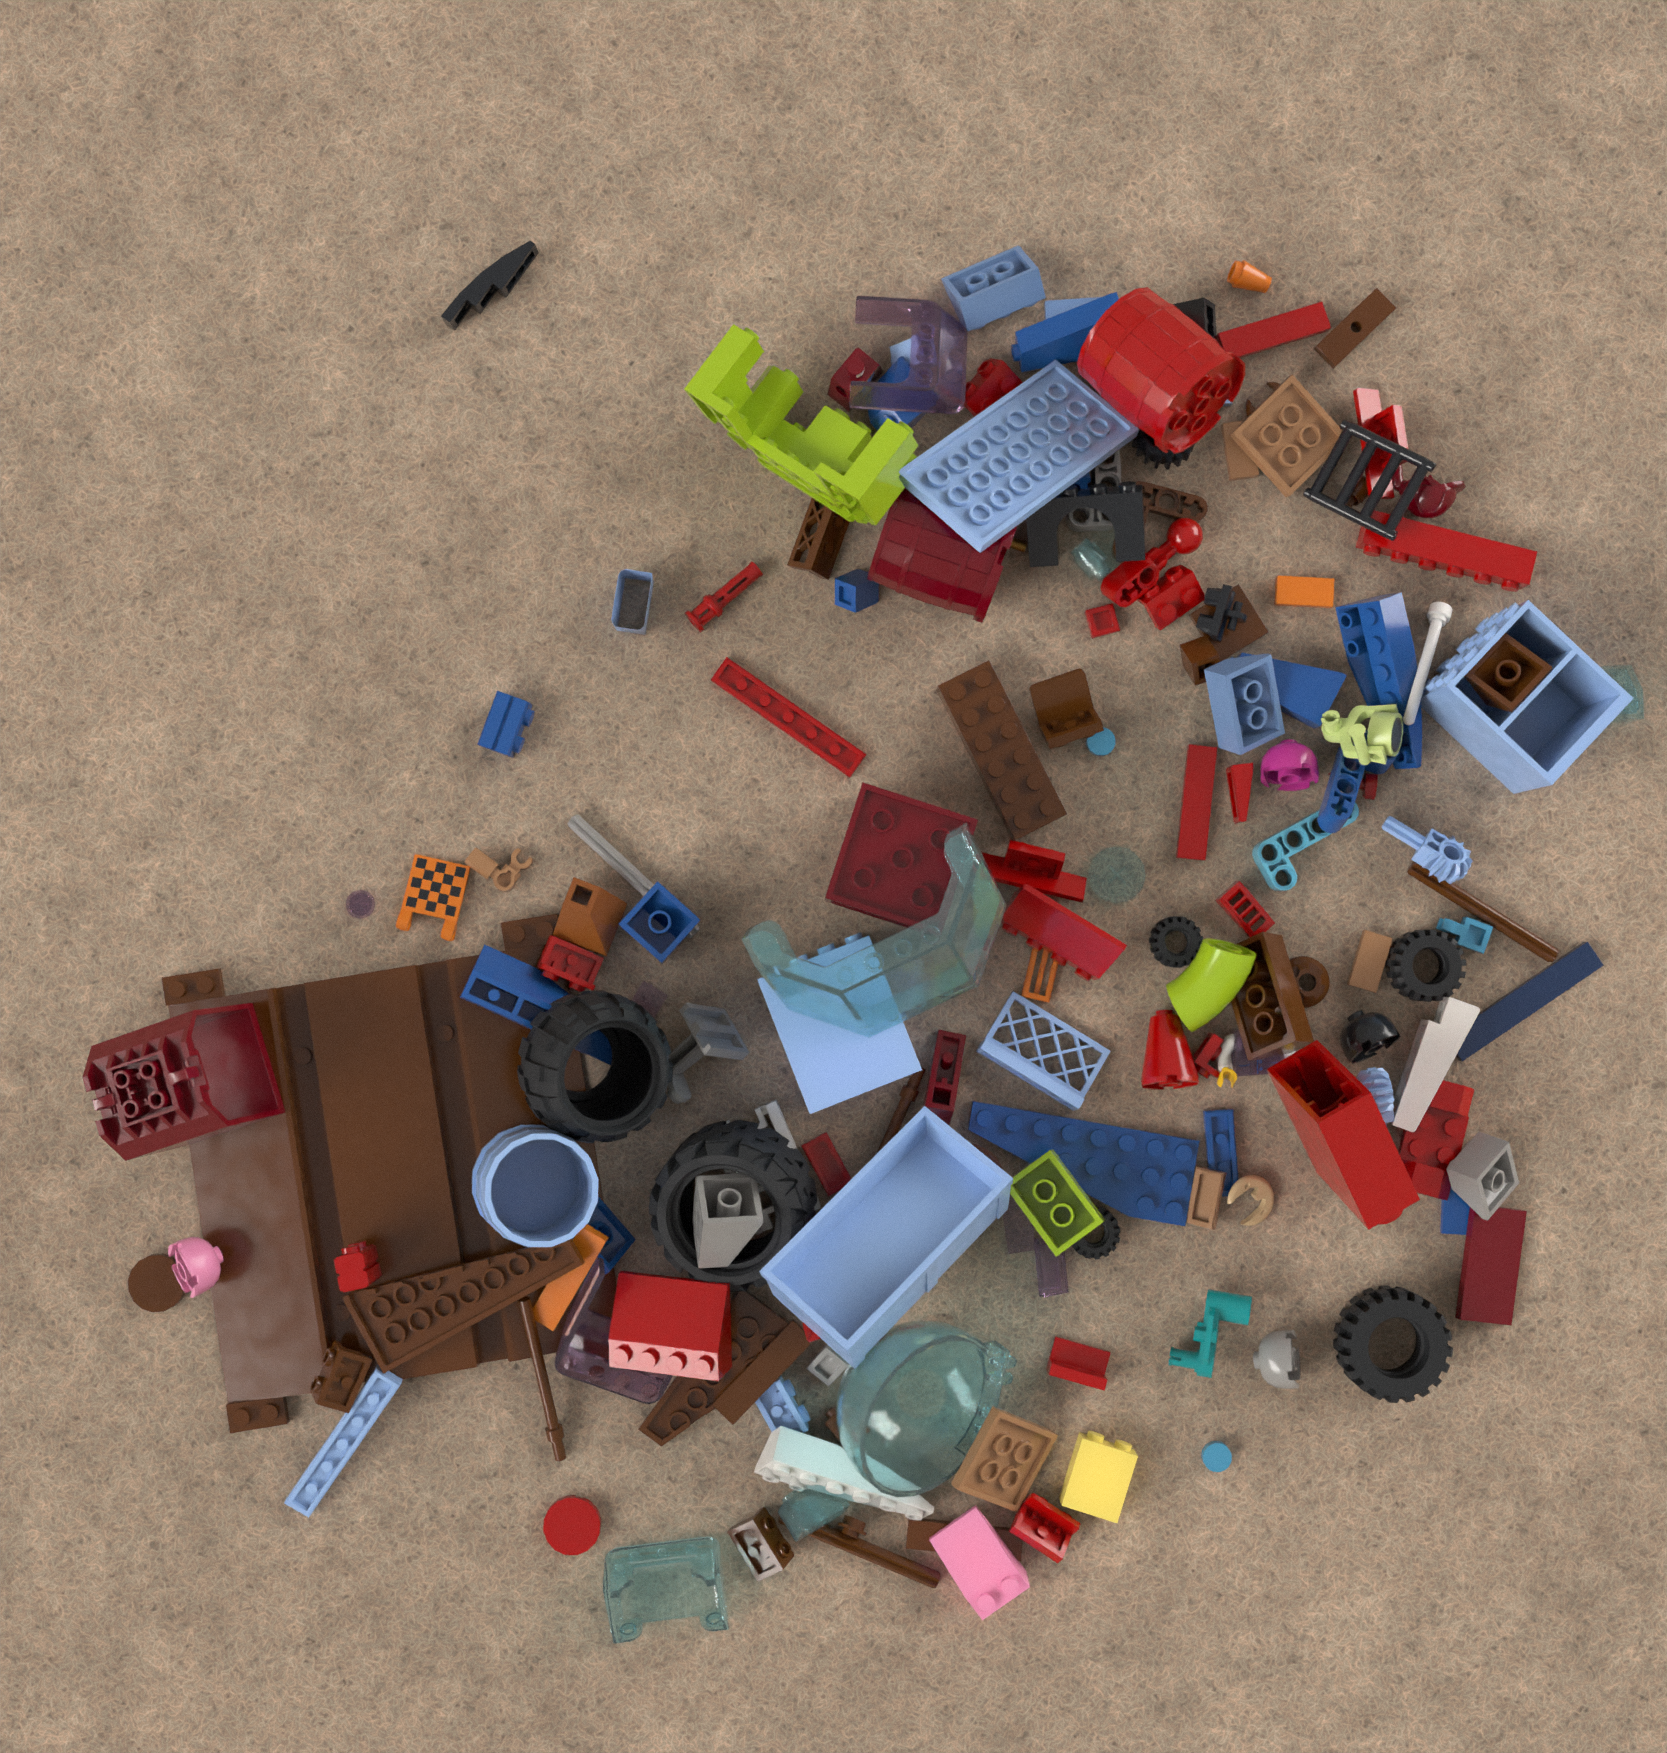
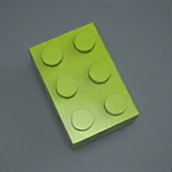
[1010,1149,1106,1256]

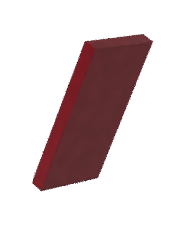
[1455,1207,1527,1326]

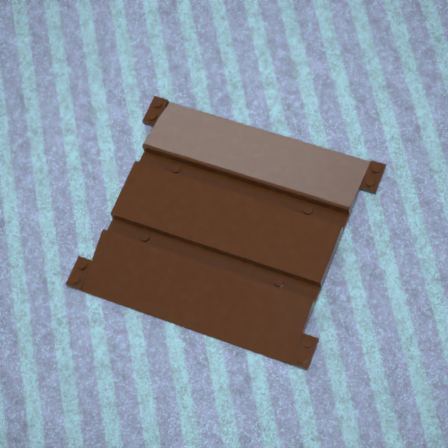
[162,914,622,1433]

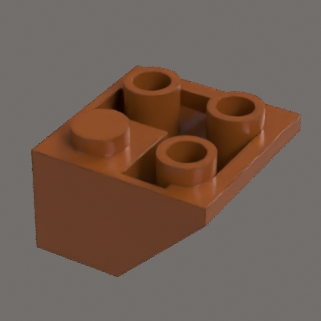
[553,877,627,957]

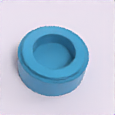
[1086,727,1116,756]
[1201,1441,1232,1472]

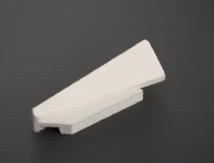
[1391,997,1480,1132]

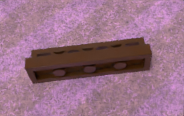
[787,498,850,580]

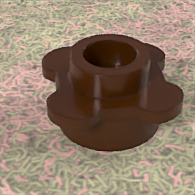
[837,1515,867,1539]

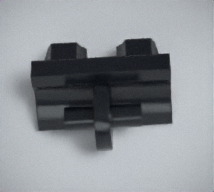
[1196,584,1248,642]

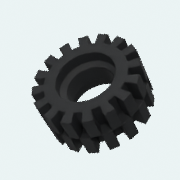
[1149,916,1203,968]
[1071,1205,1121,1260]

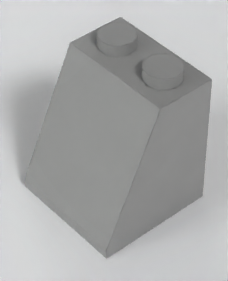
[692,1173,763,1268]

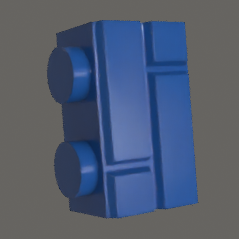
[477,691,535,758]

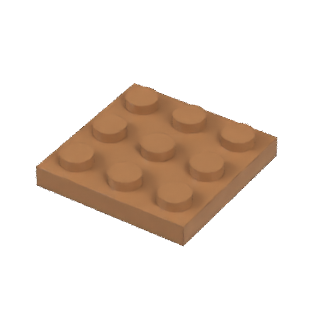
[1230,374,1342,497]
[951,1406,1058,1512]

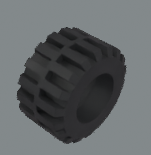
[1385,930,1467,1002]

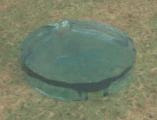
[1088,846,1146,903]

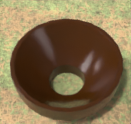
[1290,956,1330,1008]

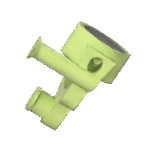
[1321,704,1403,765]

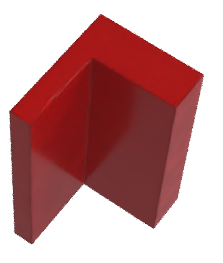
[1046,1336,1111,1391]

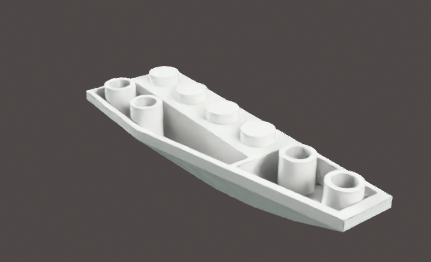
[754,1426,934,1520]

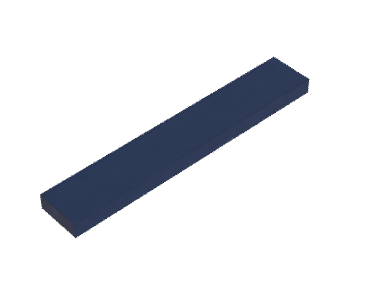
[1456,942,1604,1061]

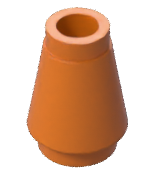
[1227,260,1272,293]

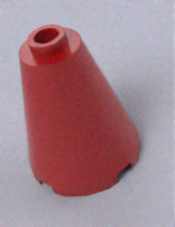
[1141,1010,1199,1090]

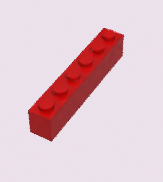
[1356,510,1537,592]

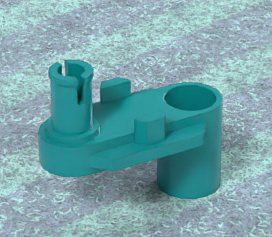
[1169,1289,1252,1378]

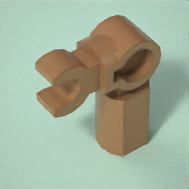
[465,847,533,892]

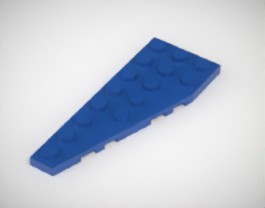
[968,1101,1199,1226]

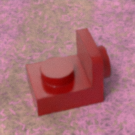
[1192,1032,1223,1079]

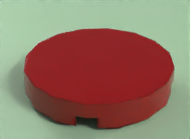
[543,1495,601,1555]

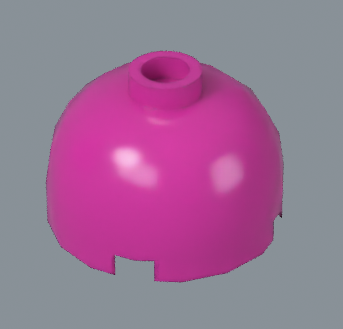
[1261,739,1319,791]

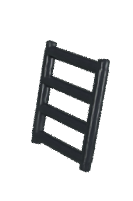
[1303,420,1436,541]

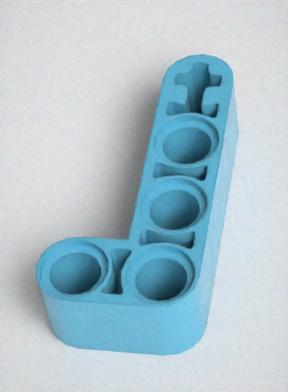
[1252,803,1359,891]

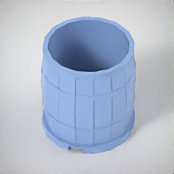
[472,1125,599,1247]

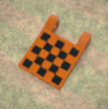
[396,854,471,941]

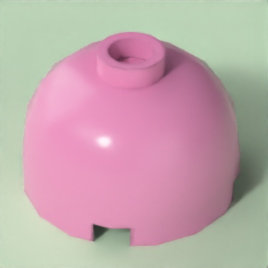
[168,1237,223,1298]

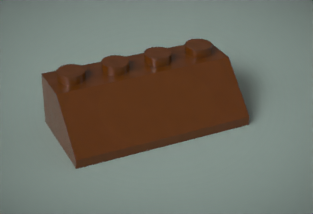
[1231,932,1314,1061]

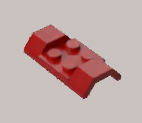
[1398,1080,1474,1201]

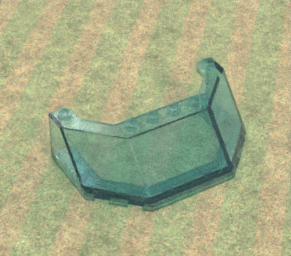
[742,823,1007,1038]

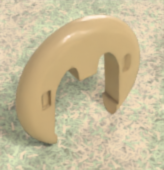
[1227,1175,1274,1226]

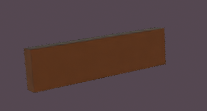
[712,1319,812,1425]
[905,1518,1023,1561]

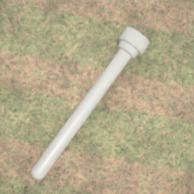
[1403,602,1453,725]

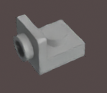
[806,1343,849,1386]

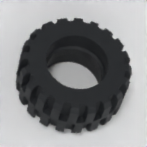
[1333,1285,1453,1403]

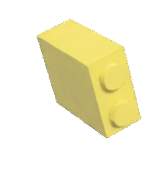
[1059,1431,1138,1523]

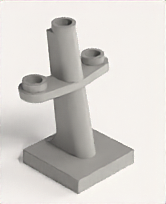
[667,1003,749,1104]

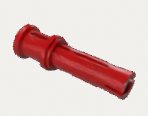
[684,561,763,633]

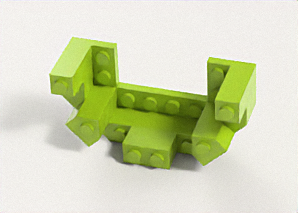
[684,324,919,525]

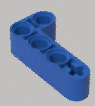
[1317,730,1399,833]

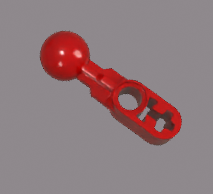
[1101,518,1203,607]

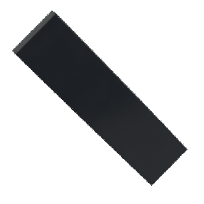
[441,241,539,330]

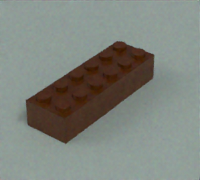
[936,660,1067,841]

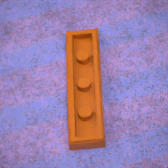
[533,1224,609,1331]

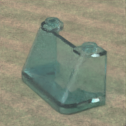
[603,1537,729,1644]

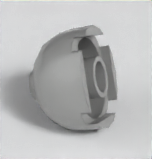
[1253,1330,1301,1389]

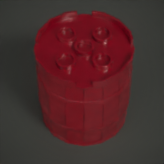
[867,488,1017,623]

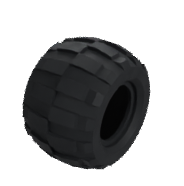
[517,990,673,1143]

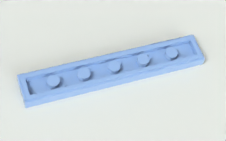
[284,1365,403,1518]

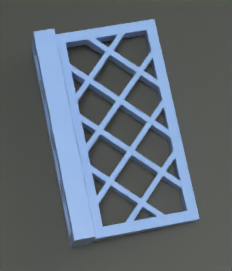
[976,991,1111,1111]

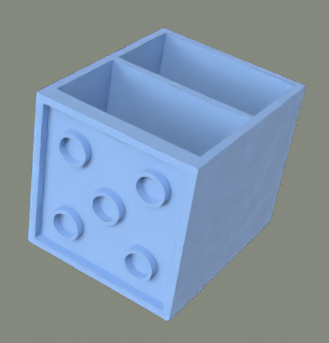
[1421,600,1634,794]
[757,932,922,1114]

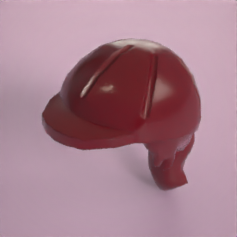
[1392,465,1466,518]

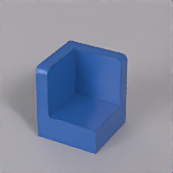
[835,569,879,613]

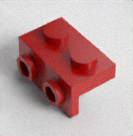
[955,358,1023,417]
[1137,564,1205,631]
[536,935,604,992]
[1009,1493,1081,1563]

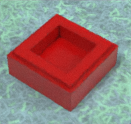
[1085,603,1120,639]

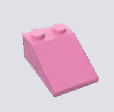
[929,1505,1030,1620]

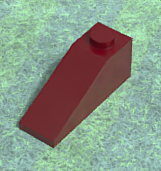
[923,1029,966,1125]

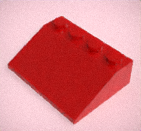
[997,884,1127,982]
[608,1271,732,1381]

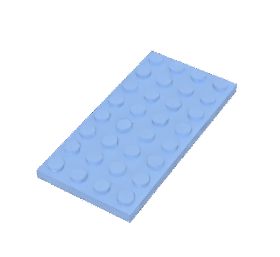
[899,360,1139,553]

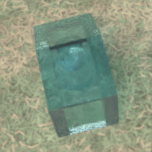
[1601,665,1644,723]
[778,1488,850,1542]

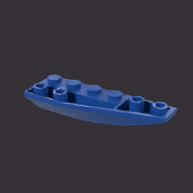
[1335,592,1422,769]
[460,944,612,1065]

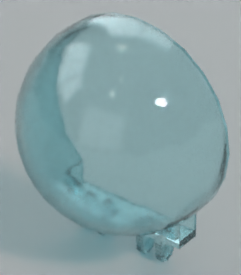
[836,1321,1017,1497]

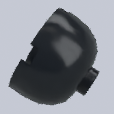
[1340,1010,1401,1064]

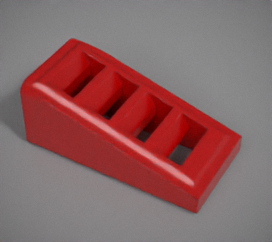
[1226,762,1254,824]
[1215,881,1275,938]

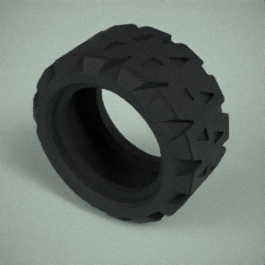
[649,1120,817,1292]

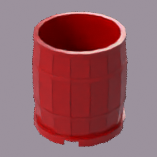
[1077,287,1245,454]

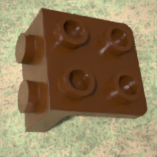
[1029,668,1104,749]

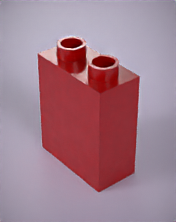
[1267,1040,1420,1230]

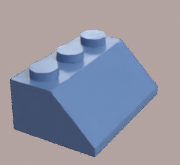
[941,245,1046,331]
[1204,653,1285,755]

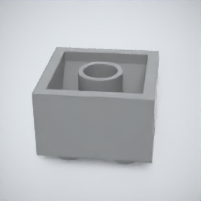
[1446,1132,1519,1221]

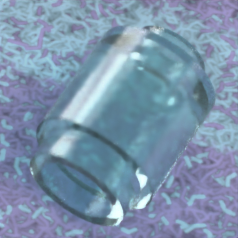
[1071,538,1112,581]

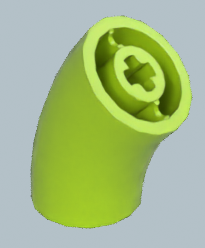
[1166,938,1256,1032]

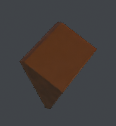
[1464,633,1553,712]

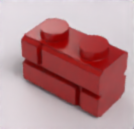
[334,1240,382,1292]

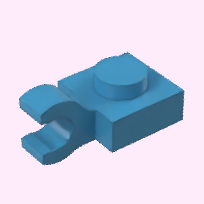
[1436,917,1493,954]

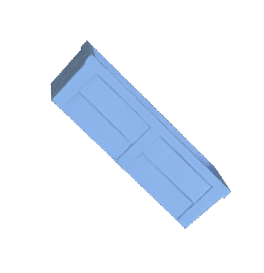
[759,1106,1013,1369]

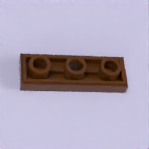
[1314,288,1396,369]

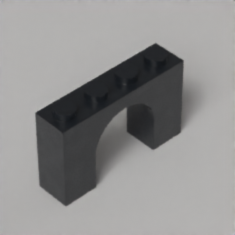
[1026,481,1146,567]

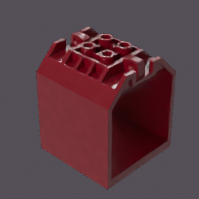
[82,1003,286,1161]

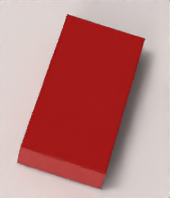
[801,1132,852,1197]

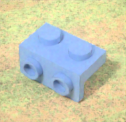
[755,1376,811,1433]

